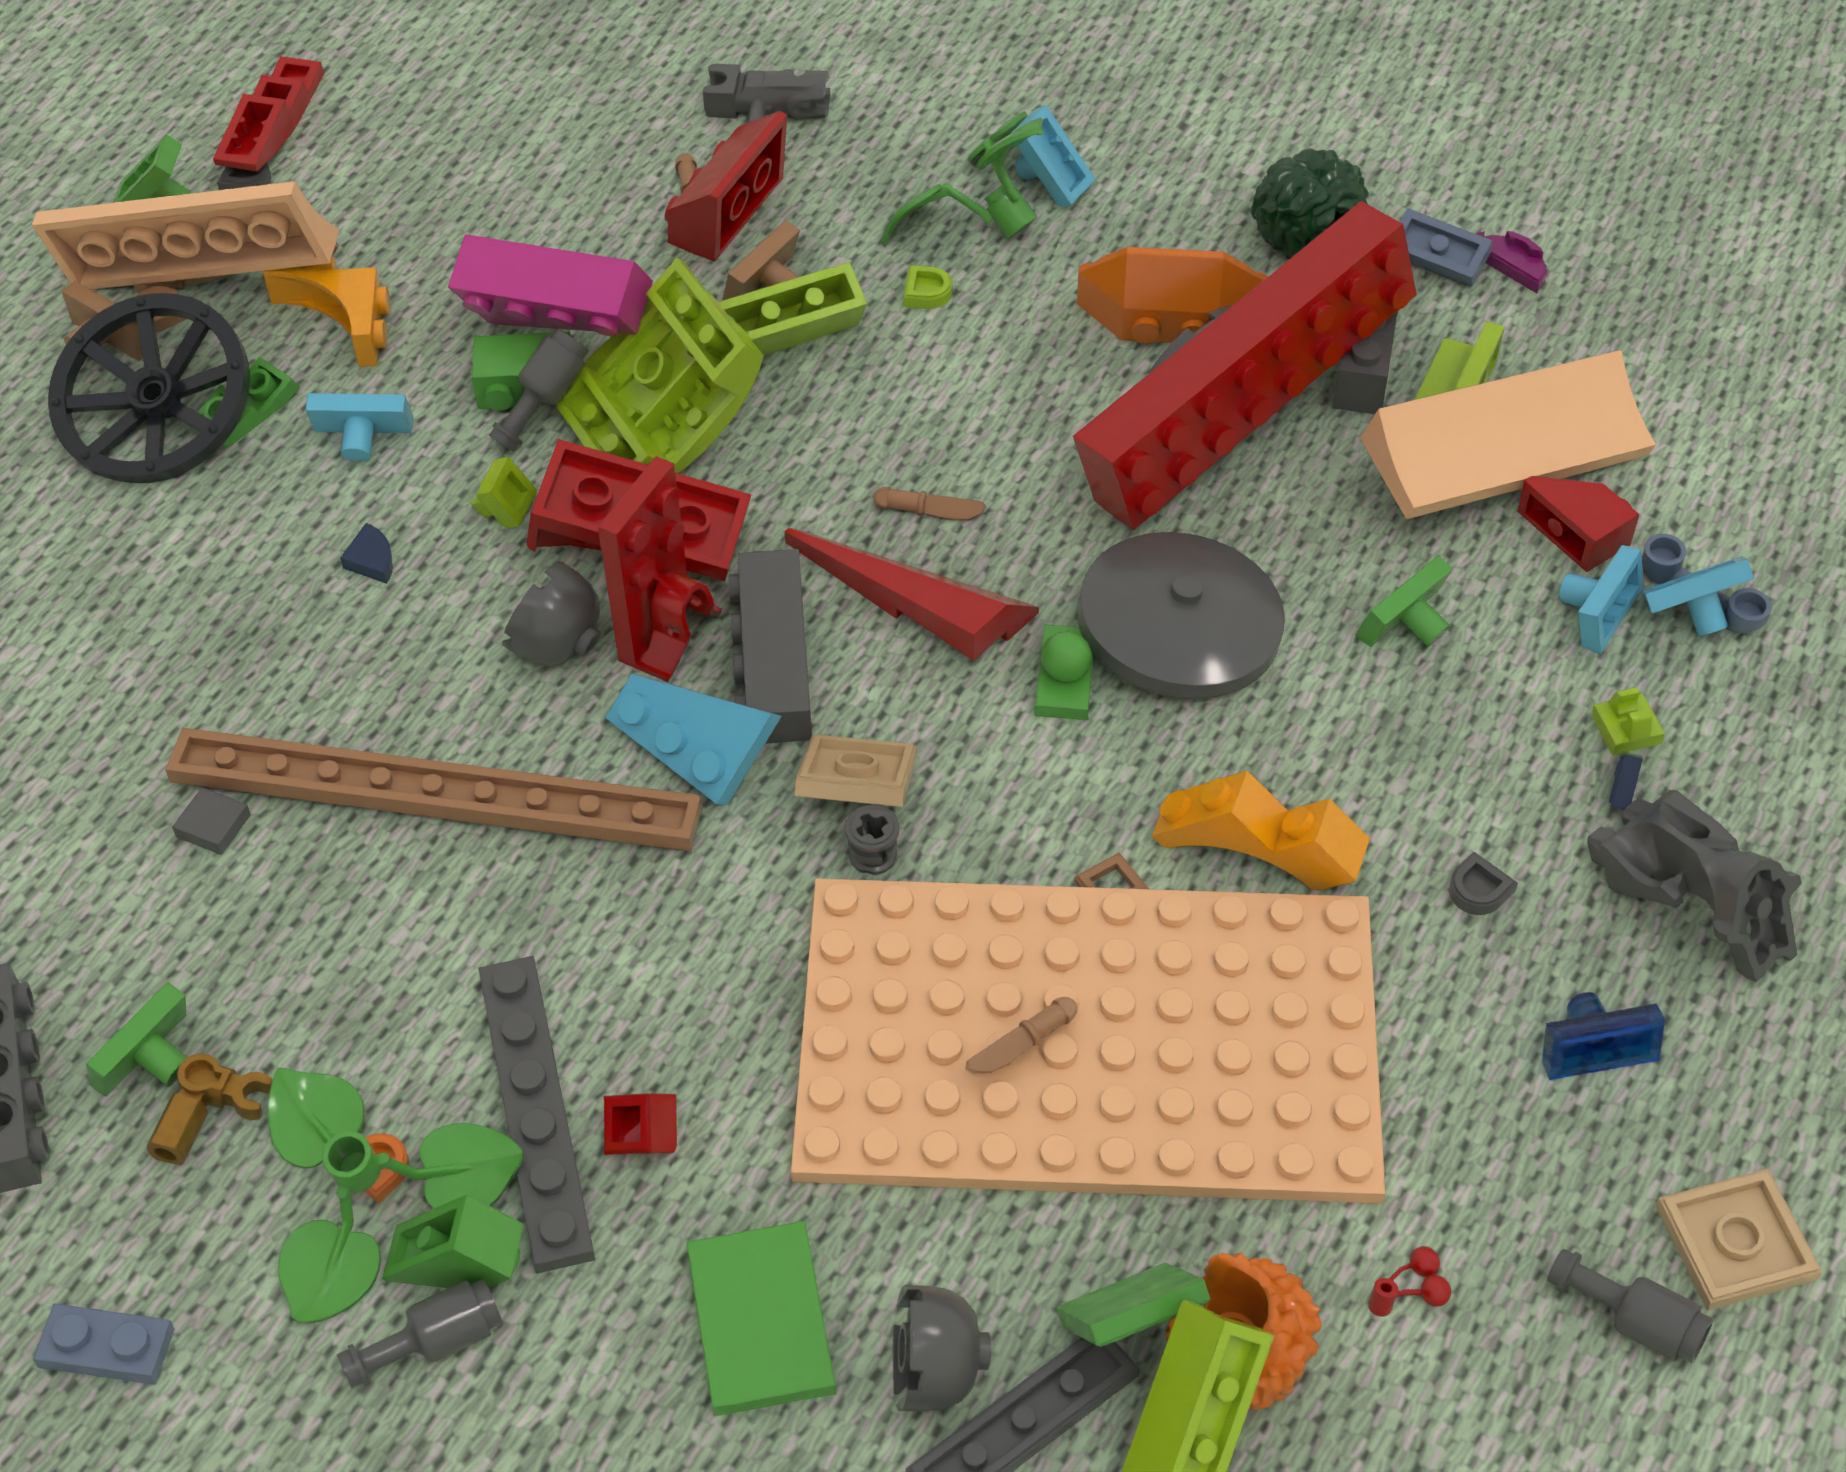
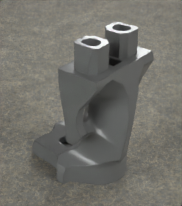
[1587,790,1802,982]

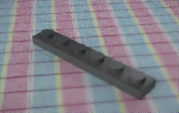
[478,956,596,1274]

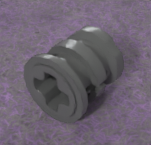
[845,805,899,875]

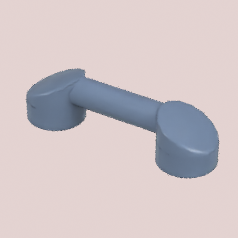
[1642,534,1772,633]

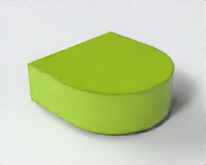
[903,265,953,309]

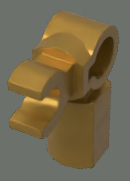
[146,1053,273,1166]

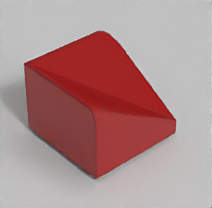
[604,1093,677,1155]

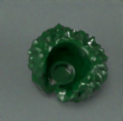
[1251,148,1369,259]

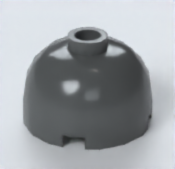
[502,561,601,666]
[892,1285,991,1412]

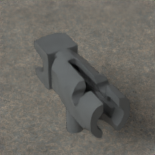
[703,64,831,123]

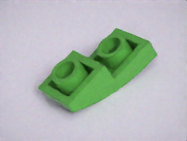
[198,357,300,448]

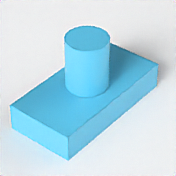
[1009,105,1096,208]
[306,393,414,461]
[1559,545,1644,654]
[1642,556,1754,636]

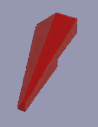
[784,528,1039,661]

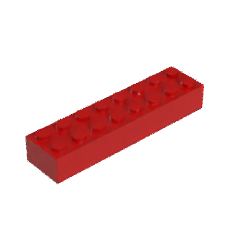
[1073,201,1417,530]

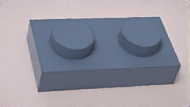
[1400,208,1493,287]
[33,1303,175,1385]

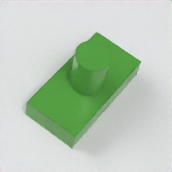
[113,134,191,203]
[1355,555,1453,647]
[86,982,188,1097]

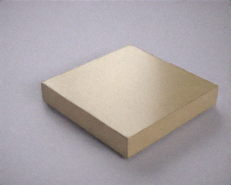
[794,734,917,807]
[1656,1169,1822,1311]

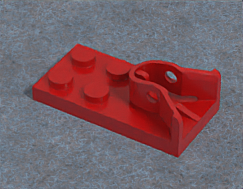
[526,439,752,581]
[598,456,723,682]

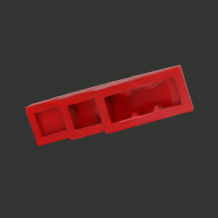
[213,56,325,171]

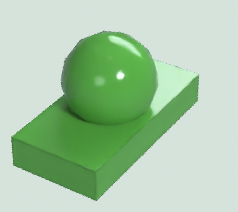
[1035,624,1094,720]

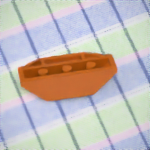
[1077,247,1268,344]

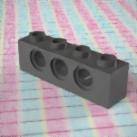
[0,963,50,1193]

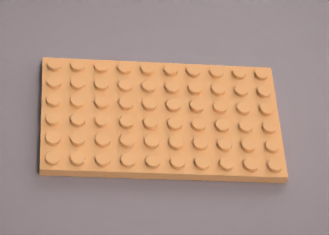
[791,878,1385,1204]

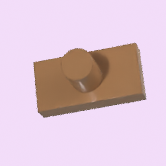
[722,220,800,301]
[61,281,143,361]

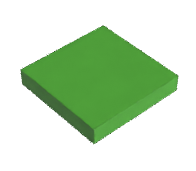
[1056,1263,1211,1347]

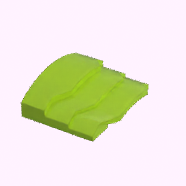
[556,257,764,473]

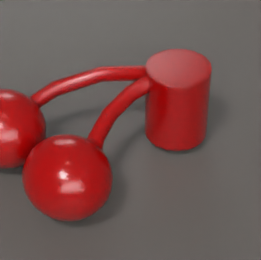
[1368,1246,1451,1317]

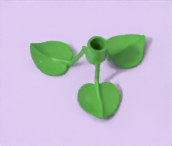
[881,111,1044,247]
[268,1068,524,1323]

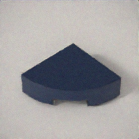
[340,523,393,584]
[1609,751,1643,810]

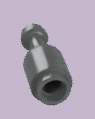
[489,328,589,452]
[1547,1249,1714,1364]
[337,1278,503,1389]

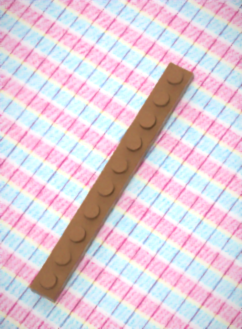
[165,728,702,851]

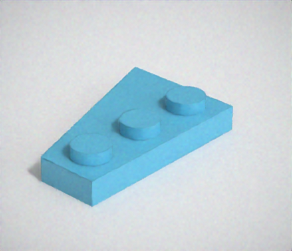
[605,674,782,805]

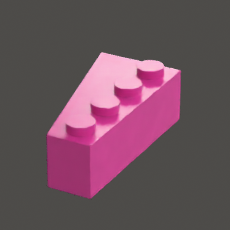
[448,234,653,337]

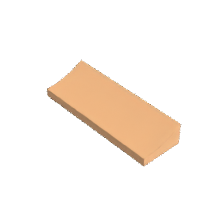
[32,181,340,290]
[1360,350,1656,519]

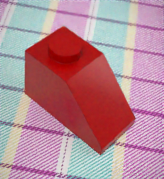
[1517,476,1639,572]

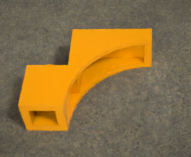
[263,256,390,367]
[1152,770,1370,891]

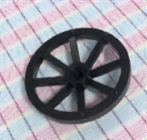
[48,293,250,483]

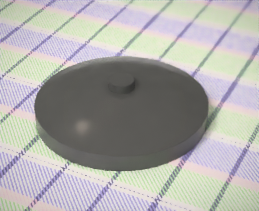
[1078,532,1285,699]

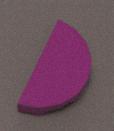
[1475,231,1547,293]

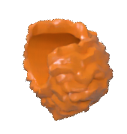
[1165,1252,1322,1410]

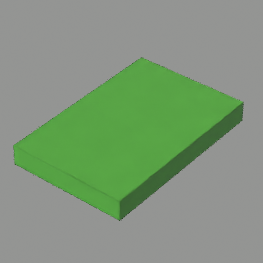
[686,1221,836,1417]

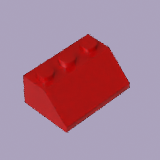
[664,111,787,262]

